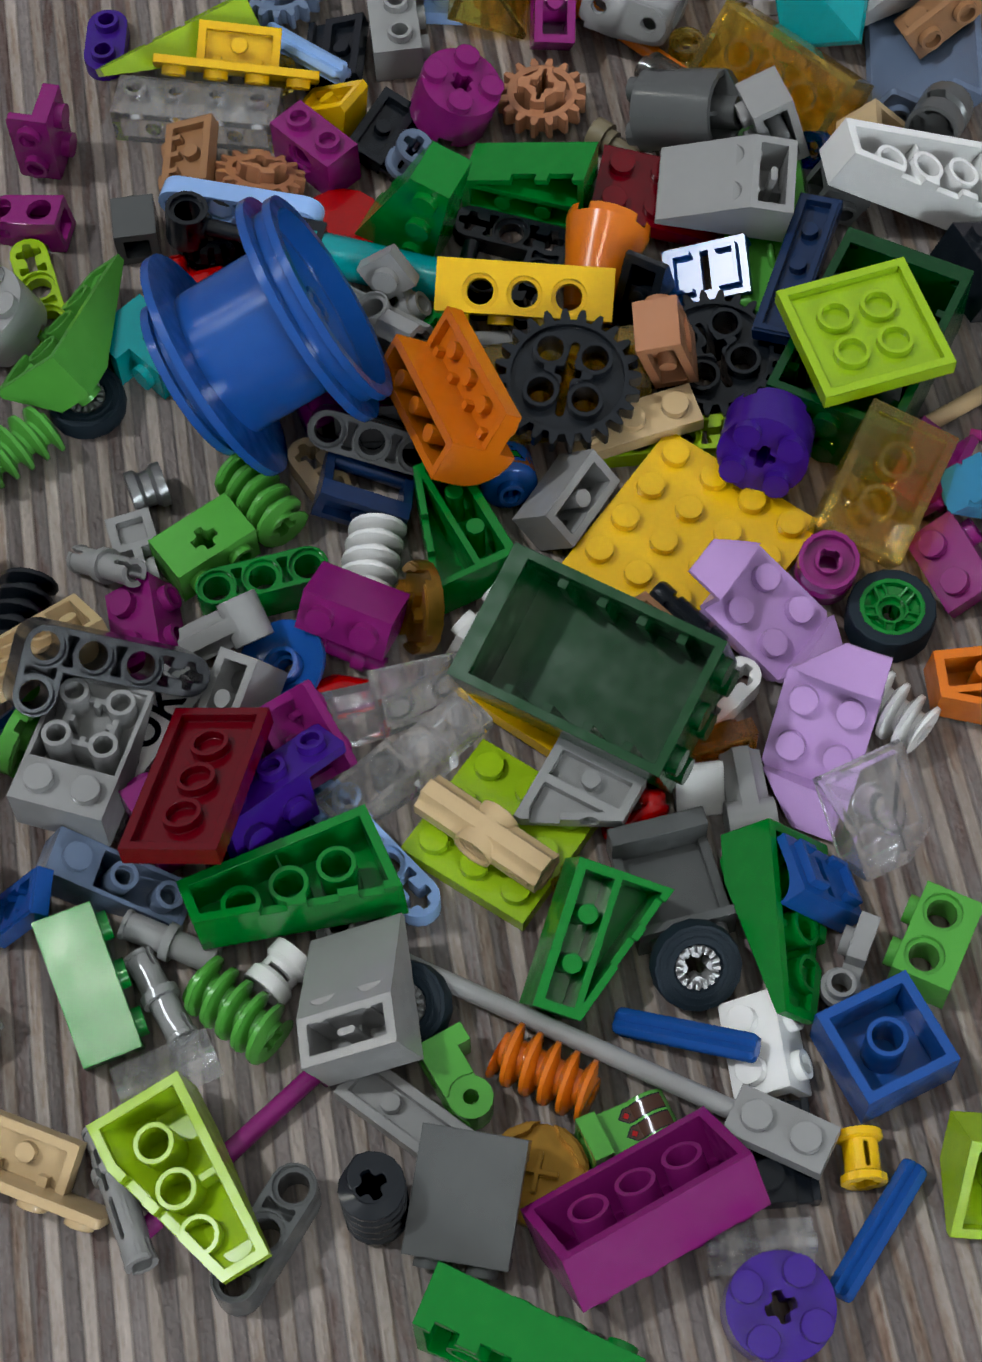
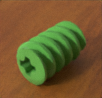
[0,406,66,489]
[214,453,309,548]
[182,955,294,1065]

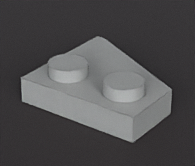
[513,737,646,827]

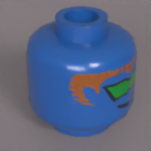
[479,441,538,508]

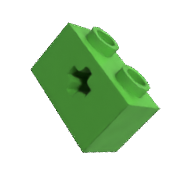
[148,492,261,602]

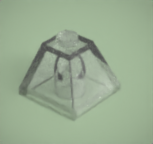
[813,739,930,882]

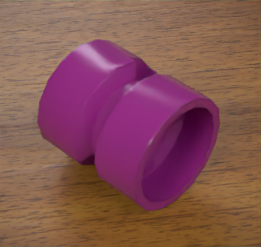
[793,530,860,605]

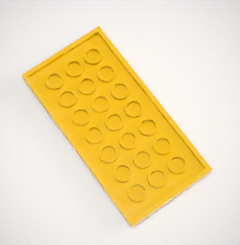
[459,434,822,757]

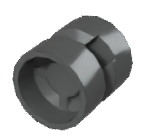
[905,81,973,138]

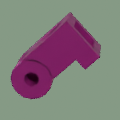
[0,195,76,252]

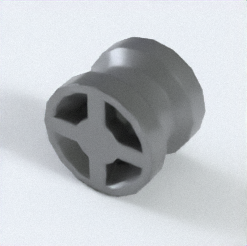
[123,461,172,510]

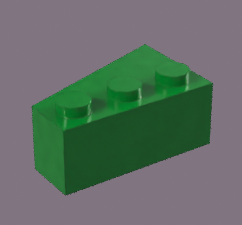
[413,462,514,615]
[519,856,675,1021]

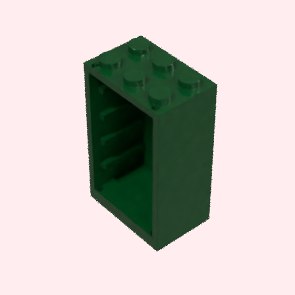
[766,227,974,482]
[447,542,740,793]

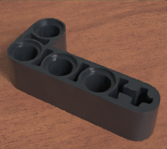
[3,617,210,717]

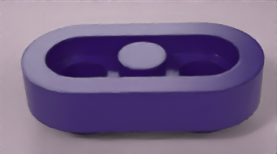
[84,10,130,81]

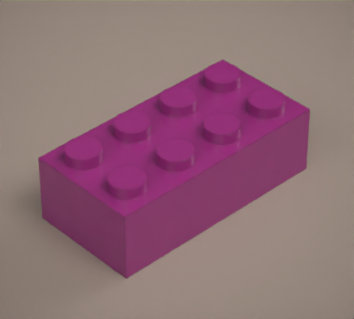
[520,1106,771,1313]

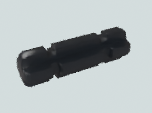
[649,581,728,641]

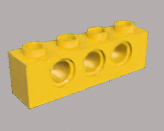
[434,256,616,326]

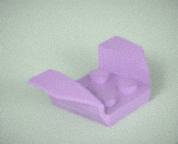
[688,539,843,683]
[761,643,893,843]

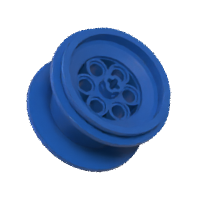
[140,195,393,477]

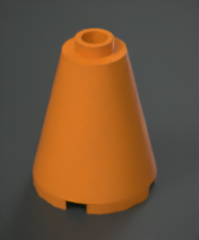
[563,200,651,311]

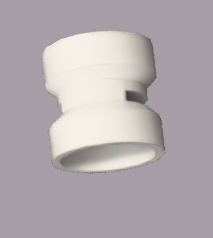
[244,937,307,1006]

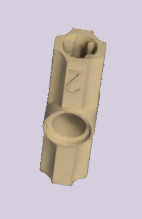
[414,775,559,893]

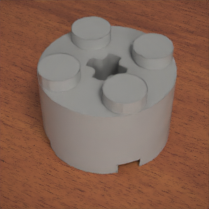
[0,266,47,367]

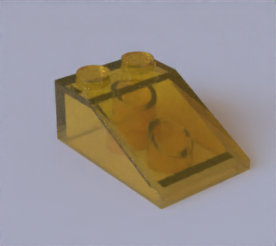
[807,398,960,570]

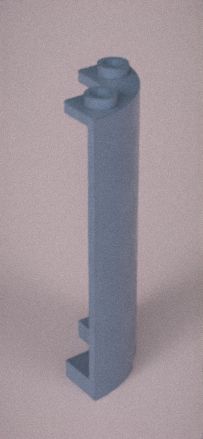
[864,7,982,122]

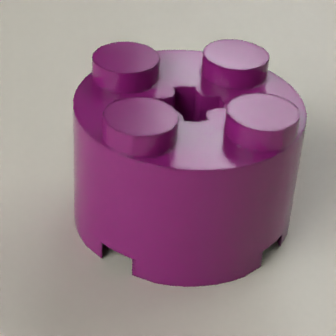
[410,44,504,147]

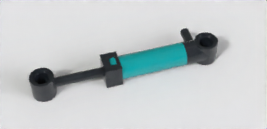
[165,191,493,321]

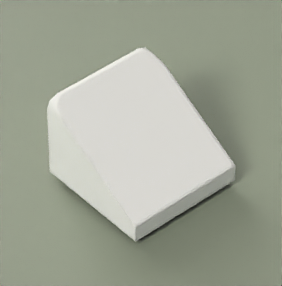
[672,760,725,816]

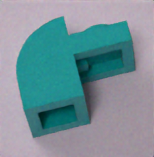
[109,294,171,399]

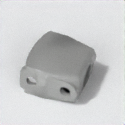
[579,0,688,47]

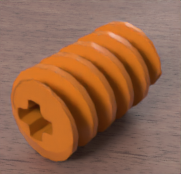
[485,1022,601,1123]

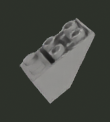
[654,134,798,242]
[6,673,155,846]
[296,913,424,1086]

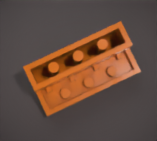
[384,306,522,486]

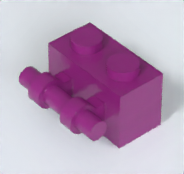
[294,561,411,675]

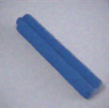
[612,1007,761,1063]
[830,1158,927,1303]

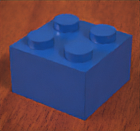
[809,970,961,1125]

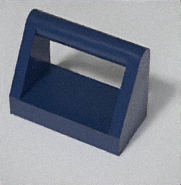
[310,451,414,526]

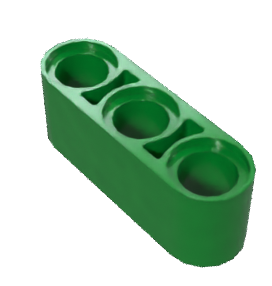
[195,546,328,617]

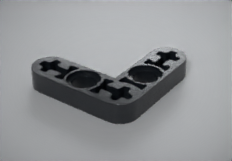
[452,206,566,330]

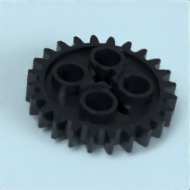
[642,290,785,418]
[495,308,642,454]

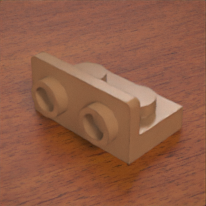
[893,0,982,60]
[158,113,219,192]

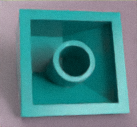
[776,0,868,50]

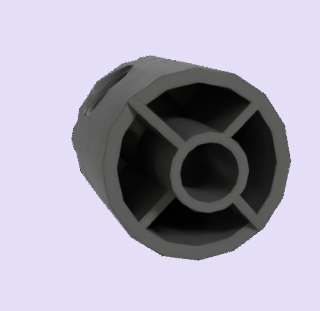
[625,67,743,153]

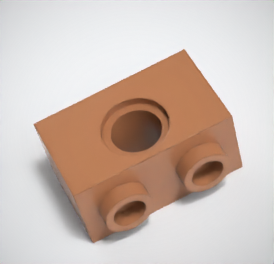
[632,294,699,389]

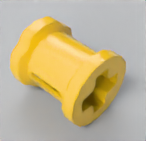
[836,1125,889,1191]

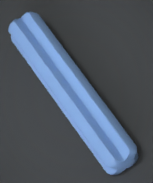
[267,22,351,84]

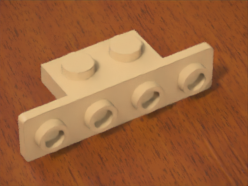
[0,1109,110,1233]

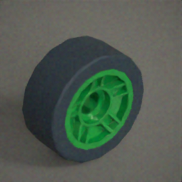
[844,569,937,663]

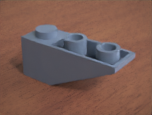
[36,826,187,925]

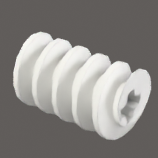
[341,513,407,587]
[875,671,941,754]

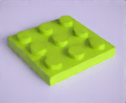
[775,257,957,408]
[401,739,598,931]

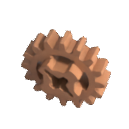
[498,58,586,139]
[214,149,306,195]

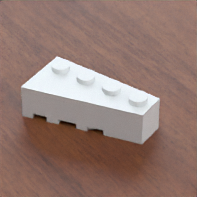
[819,118,982,230]

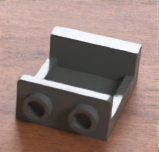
[606,806,738,956]
[401,1122,532,1280]

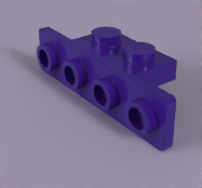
[227,724,346,859]

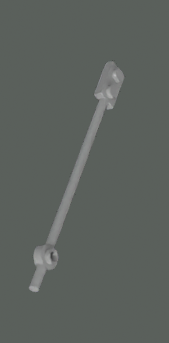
[312,921,841,1180]

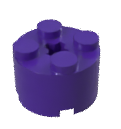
[716,387,816,499]
[720,1250,837,1362]

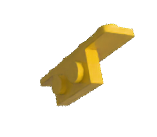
[152,19,320,91]

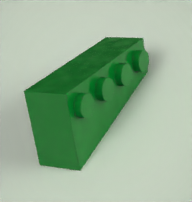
[176,804,409,950]
[412,1261,646,1362]

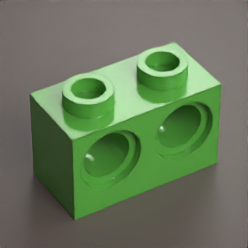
[882,881,982,1009]

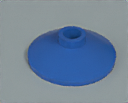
[241,619,326,695]

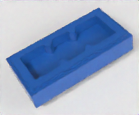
[0,866,54,949]

